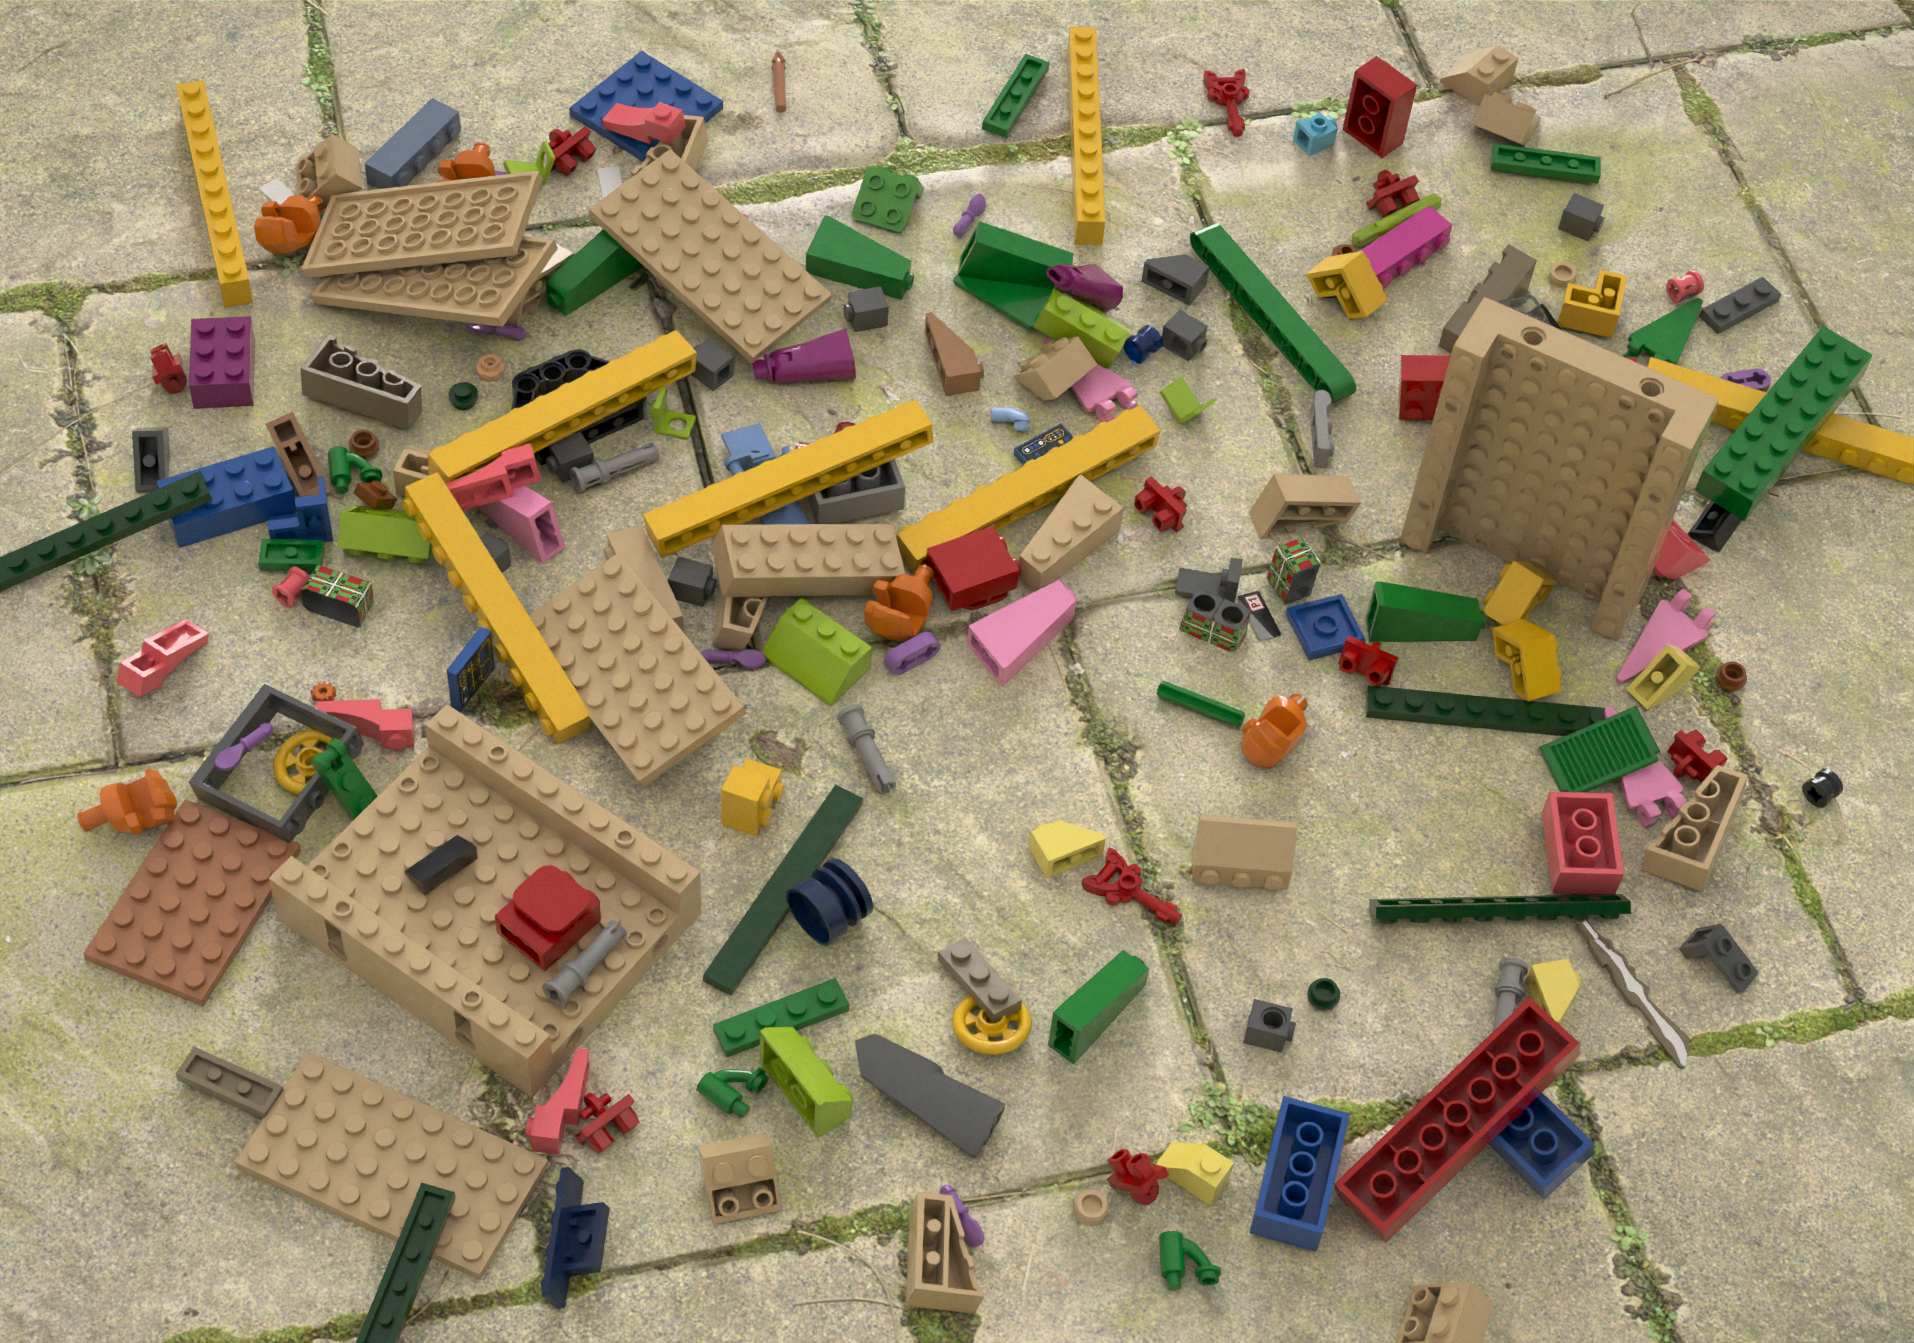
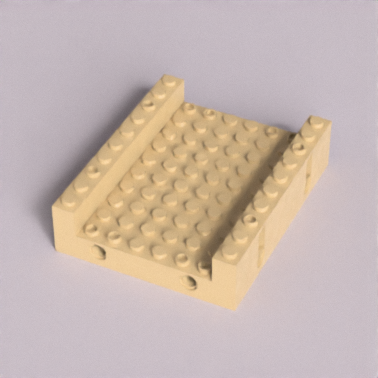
[1400,297,1719,641]
[269,704,701,1098]

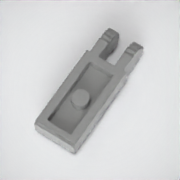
[1310,390,1334,468]

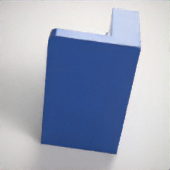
[268,476,333,542]

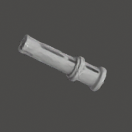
[569,443,659,493]
[837,704,896,794]
[542,920,627,1006]
[1493,958,1528,1030]

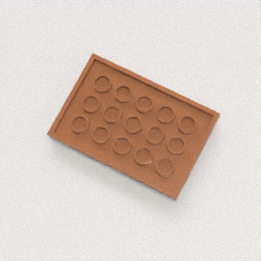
[83,800,301,1007]

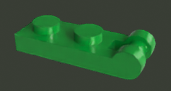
[311,738,378,821]

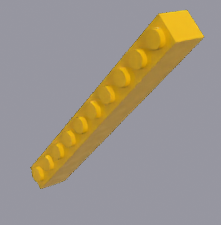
[1067,26,1105,245]
[176,80,253,308]
[428,330,697,484]
[1647,357,1914,485]
[643,399,933,558]
[896,405,1161,574]
[402,472,591,745]

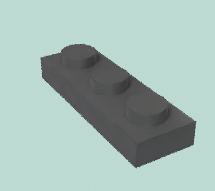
[1699,277,1781,334]

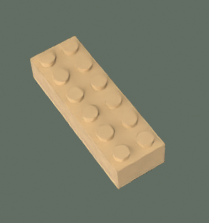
[711,524,905,597]

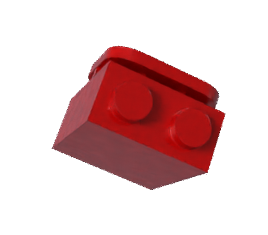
[926,526,1021,611]
[495,865,601,971]

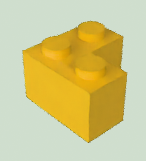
[1306,251,1388,319]
[1557,270,1627,338]
[1483,560,1558,625]
[1492,619,1562,702]
[721,758,785,837]

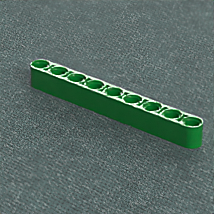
[1190,222,1356,404]

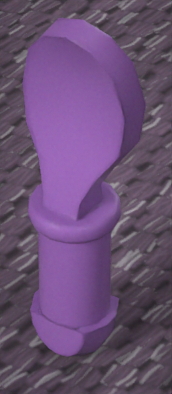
[953,194,986,237]
[466,323,526,340]
[701,649,766,670]
[215,723,273,771]
[940,1184,984,1247]

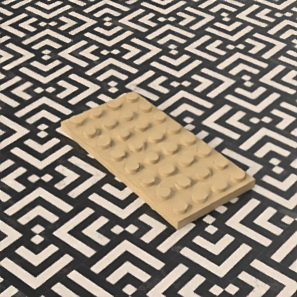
[588,149,832,364]
[301,171,543,278]
[311,236,558,327]
[529,552,747,787]
[235,1052,549,1280]

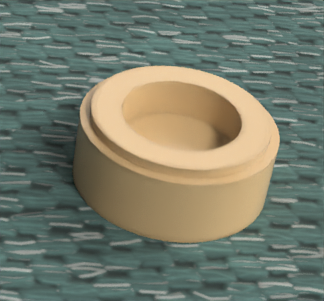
[1548,262,1577,288]
[1073,1189,1109,1226]

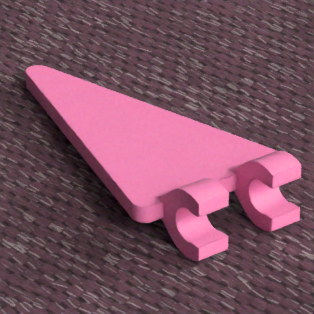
[1043,338,1138,422]
[1616,589,1716,684]
[1603,706,1688,828]

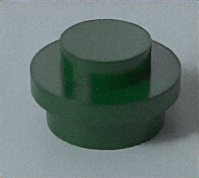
[448,382,478,410]
[1307,978,1340,1010]

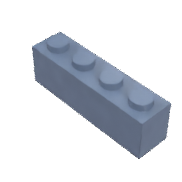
[364,98,461,189]

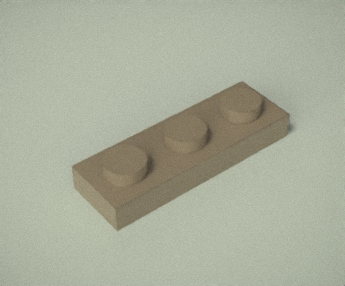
[938,938,1022,1023]
[176,1047,284,1119]

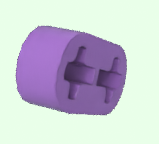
[1720,369,1771,392]
[884,632,941,675]

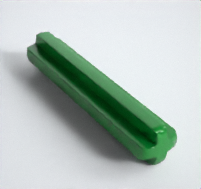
[1156,681,1245,727]

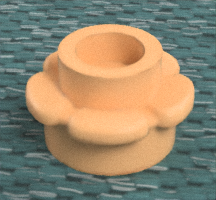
[476,354,505,381]

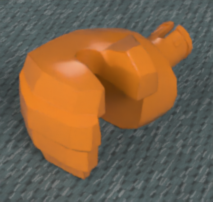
[437,142,495,182]
[254,195,324,254]
[864,565,935,642]
[1241,693,1308,769]
[77,769,177,835]

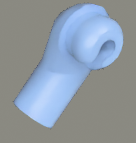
[990,408,1031,432]

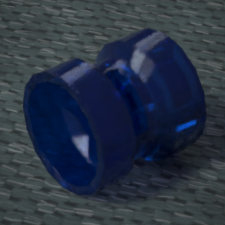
[1123,325,1163,364]

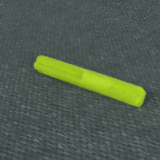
[1351,193,1442,248]

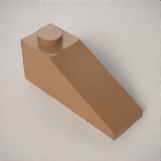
[925,312,984,396]
[265,412,332,497]

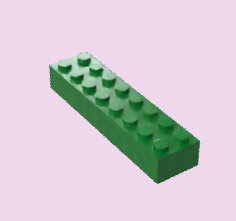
[1695,326,1873,521]

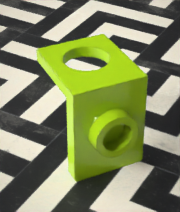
[503,141,555,184]
[1159,377,1216,424]
[650,386,696,440]

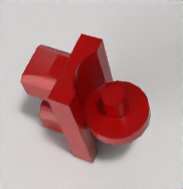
[545,126,596,176]
[1366,170,1420,218]
[150,343,187,394]
[1134,476,1187,532]
[1338,636,1399,687]
[1667,729,1727,783]
[574,1093,640,1154]
[1107,1149,1169,1205]

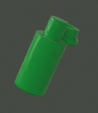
[327,446,383,494]
[696,1068,769,1118]
[1159,1231,1221,1291]

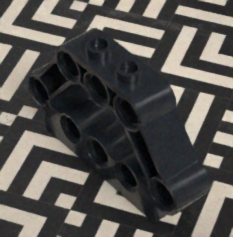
[511,349,647,466]

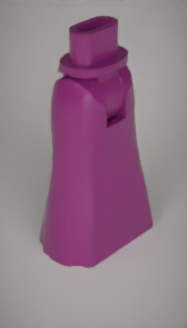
[1046,264,1124,312]
[752,328,856,383]

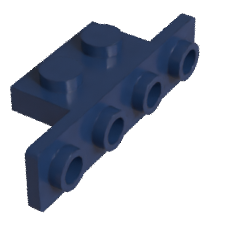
[541,1167,610,1309]

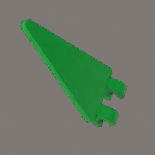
[954,276,1053,330]
[1623,298,1703,365]

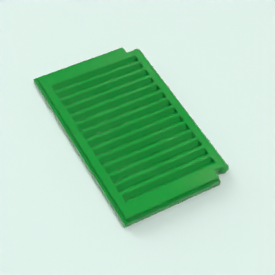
[1539,705,1660,793]

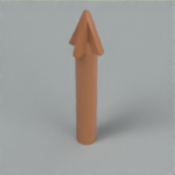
[771,49,786,113]

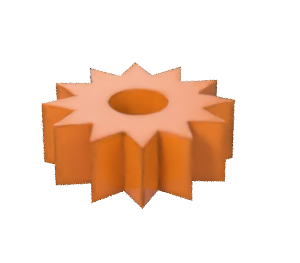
[310,681,337,701]

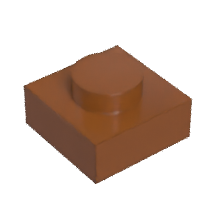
[353,481,397,510]

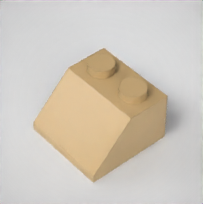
[1440,45,1519,106]

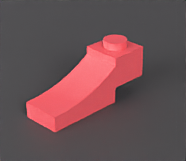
[602,102,686,144]
[446,443,542,511]
[116,619,209,697]
[316,699,415,750]
[526,1048,590,1155]

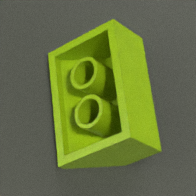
[1033,286,1130,369]
[338,505,434,563]
[761,597,872,707]
[759,1027,853,1137]

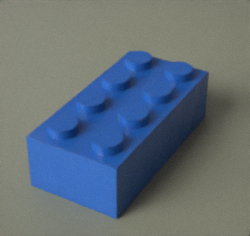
[157,446,297,548]
[1489,1093,1594,1200]
[1249,1096,1350,1251]

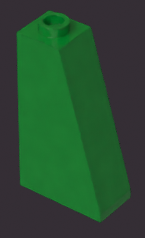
[806,215,915,300]
[957,221,1074,289]
[546,229,643,317]
[1366,581,1485,642]
[1048,950,1149,1064]

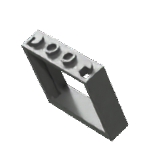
[188,684,364,843]

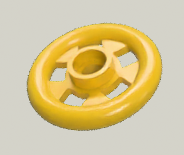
[273,729,333,795]
[952,996,1032,1055]

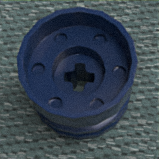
[786,857,874,946]

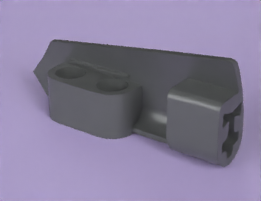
[855,1034,1005,1158]

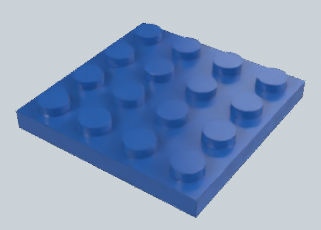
[569,51,723,162]

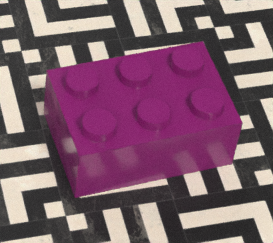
[189,316,255,409]

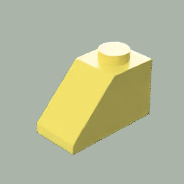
[1626,644,1700,710]
[1029,820,1106,878]
[1525,958,1581,1025]
[1156,1142,1234,1206]

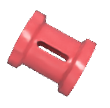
[1666,270,1704,303]
[272,566,309,607]

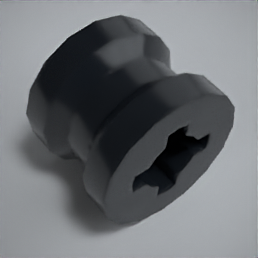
[1802,768,1843,808]

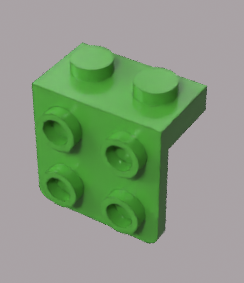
[852,166,924,233]

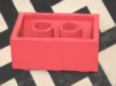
[1653,519,1711,580]

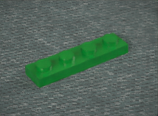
[982,54,1050,138]
[1491,143,1601,184]
[713,978,849,1058]

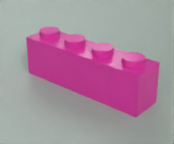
[1359,206,1453,289]

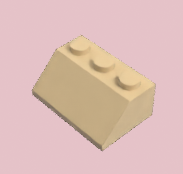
[1192,815,1297,890]

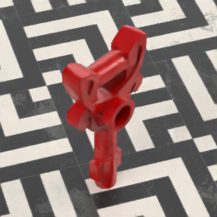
[1203,69,1250,137]
[1081,847,1182,925]

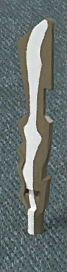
[1578,921,1690,1069]

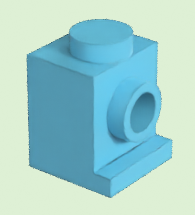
[1293,112,1338,156]

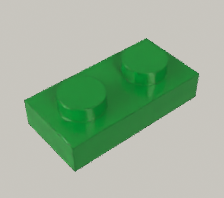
[258,539,325,572]

